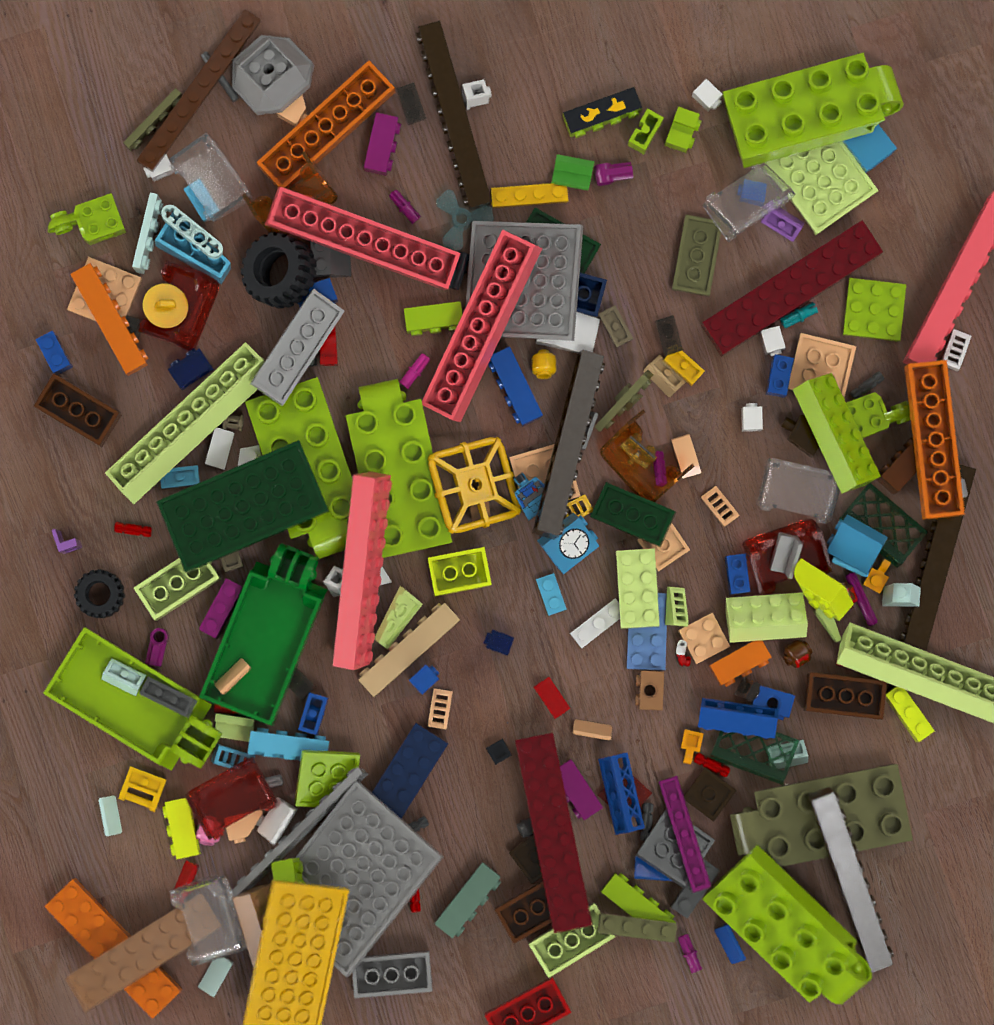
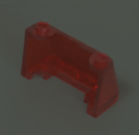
[138,260,219,352]
[742,519,833,595]
[185,757,277,840]

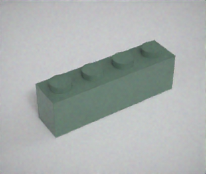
[434,862,501,939]

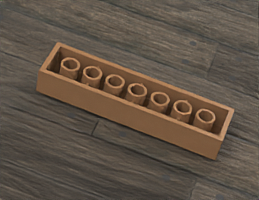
[65,893,221,1013]

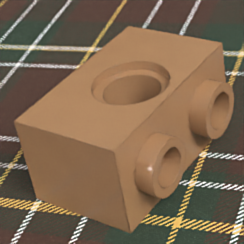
[635,671,664,711]

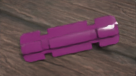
[653,451,667,487]

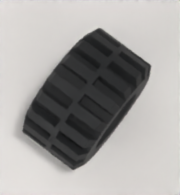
[74,569,125,618]

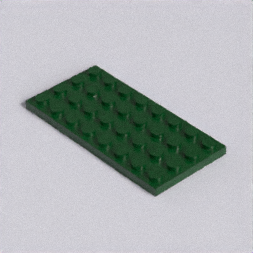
[156,440,330,573]

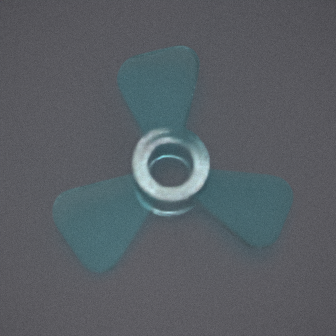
[436,190,494,251]

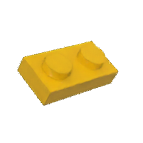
[663,346,705,386]

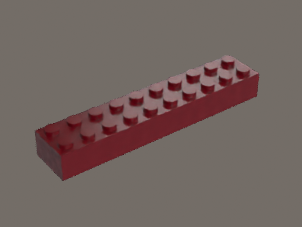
[701,220,883,357]
[515,733,592,933]

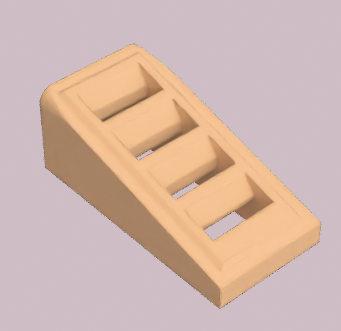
[701,486,740,528]
[428,688,453,730]

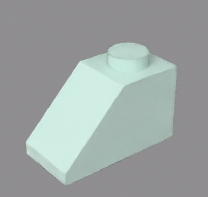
[882,583,921,607]

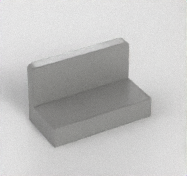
[768,533,803,579]

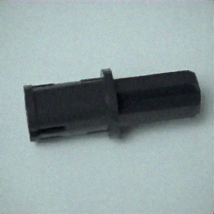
[449,252,470,290]

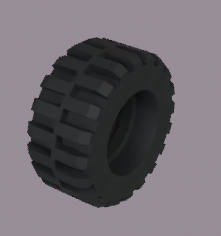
[241,232,317,309]

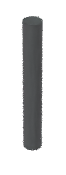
[201,52,239,102]

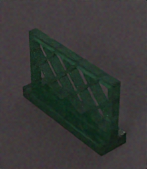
[839,483,928,568]
[711,730,799,785]

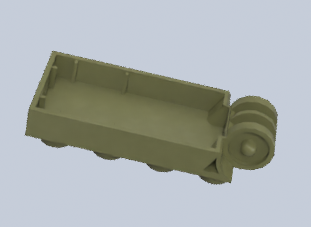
[730,764,913,867]

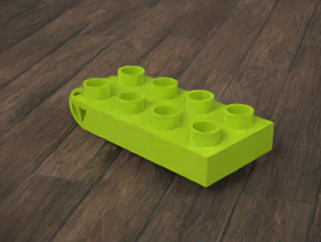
[723,53,904,168]
[245,377,353,559]
[346,379,452,558]
[43,627,223,771]
[702,845,872,1004]

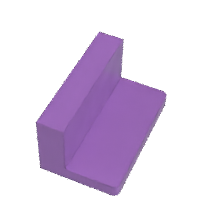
[52,529,82,554]

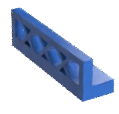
[598,752,645,835]

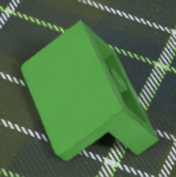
[552,154,594,190]

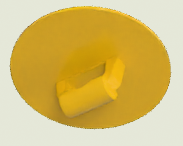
[143,284,188,328]

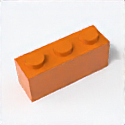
[709,640,772,687]

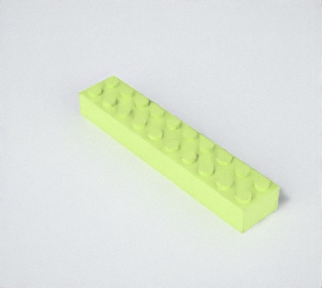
[105,342,264,504]
[837,622,994,723]

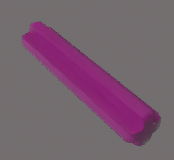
[845,572,878,626]

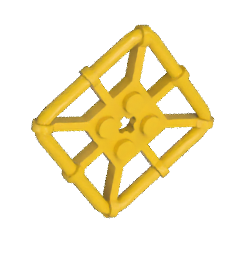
[427,437,522,534]

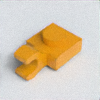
[862,559,891,594]
[680,729,704,765]

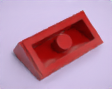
[533,677,571,719]
[172,860,199,902]

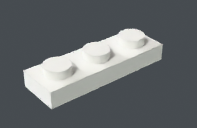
[570,598,620,649]

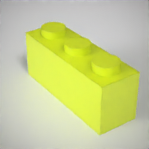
[885,686,935,742]
[163,797,201,860]

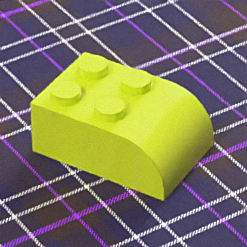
[428,547,492,597]
[794,558,854,621]

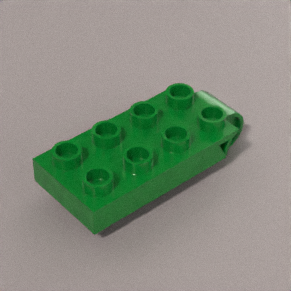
[199,543,328,726]

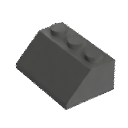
[311,242,352,279]

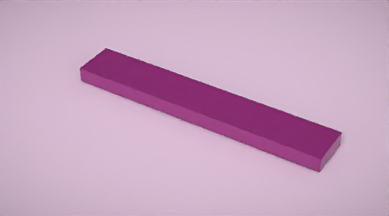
[659,776,712,893]

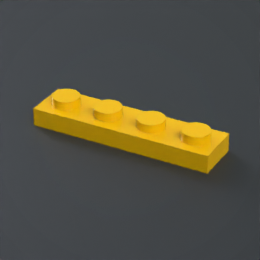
[491,183,568,208]

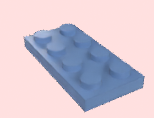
[627,593,667,671]

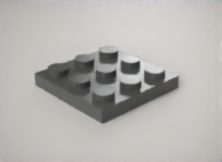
[636,808,715,888]

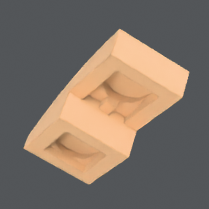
[671,434,701,478]

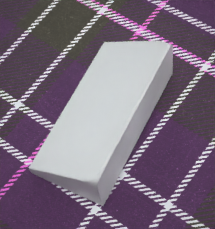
[205,428,235,470]

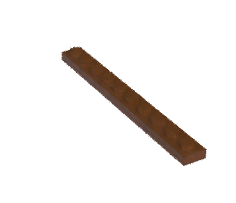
[137,10,261,172]

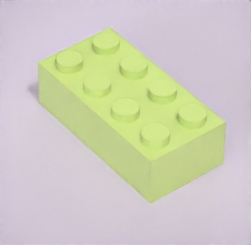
[616,549,660,629]
[134,558,221,621]
[725,592,808,643]
[528,902,615,978]

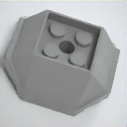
[232,35,314,116]

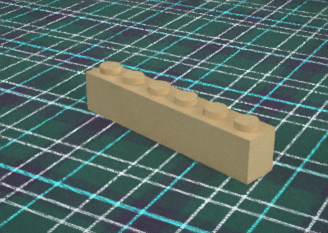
[359,603,460,697]

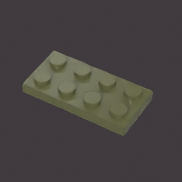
[672,215,723,297]

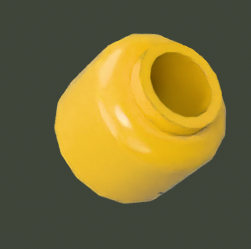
[531,349,556,379]

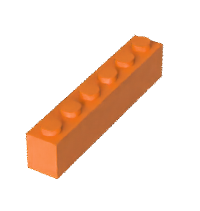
[70,263,149,376]

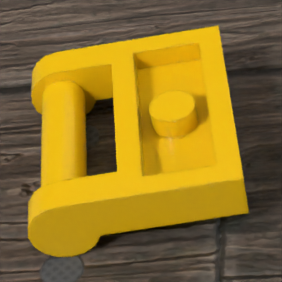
[118,766,167,812]

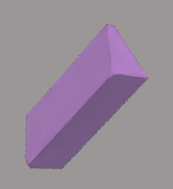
[761,203,805,242]

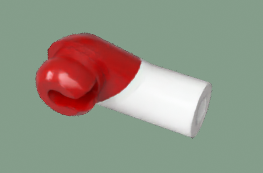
[676,640,691,667]

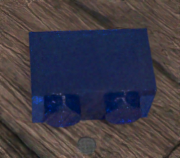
[167,348,214,390]
[484,630,514,657]

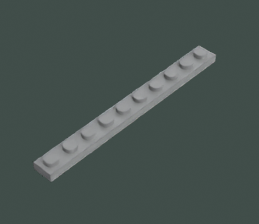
[220,767,368,909]

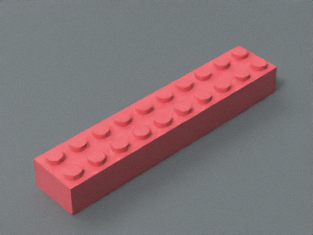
[265,187,460,290]
[903,191,994,365]
[422,229,542,422]
[333,472,392,670]

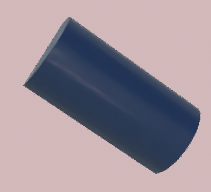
[577,273,607,317]

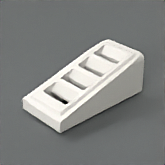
[942,329,971,371]

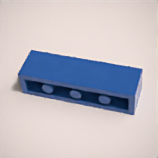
[488,346,543,427]
[698,698,779,739]

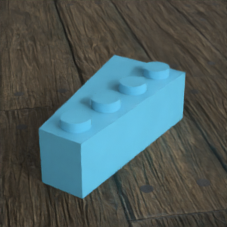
[155,211,231,284]
[248,728,330,761]

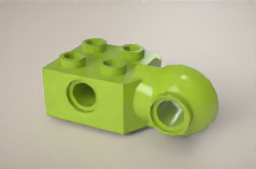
[48,193,126,245]
[846,392,911,438]

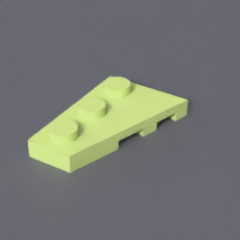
[375,586,423,650]

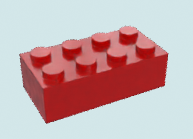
[484,976,572,1025]

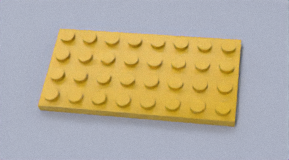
[243,880,349,1025]

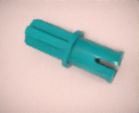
[780,302,818,328]

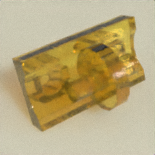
[619,433,657,469]

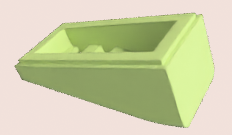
[665,587,688,627]
[813,608,841,642]

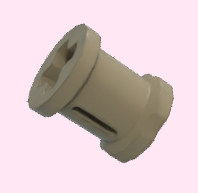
[223,415,244,432]

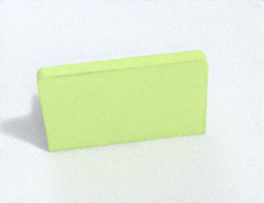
[215,713,255,742]

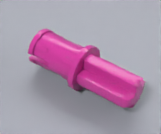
[399,353,430,389]

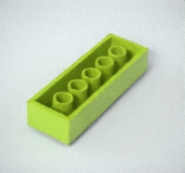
[792,373,881,494]

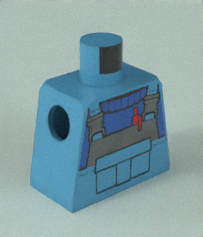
[514,473,544,521]

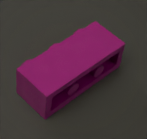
[364,112,401,176]
[199,578,243,639]
[560,759,603,820]

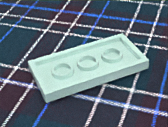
[132,192,164,274]

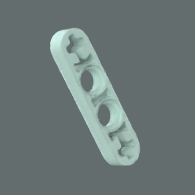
[161,205,223,259]

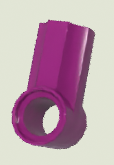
[594,162,633,186]
[145,628,169,667]

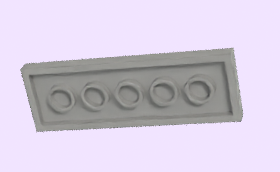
[250,289,344,406]

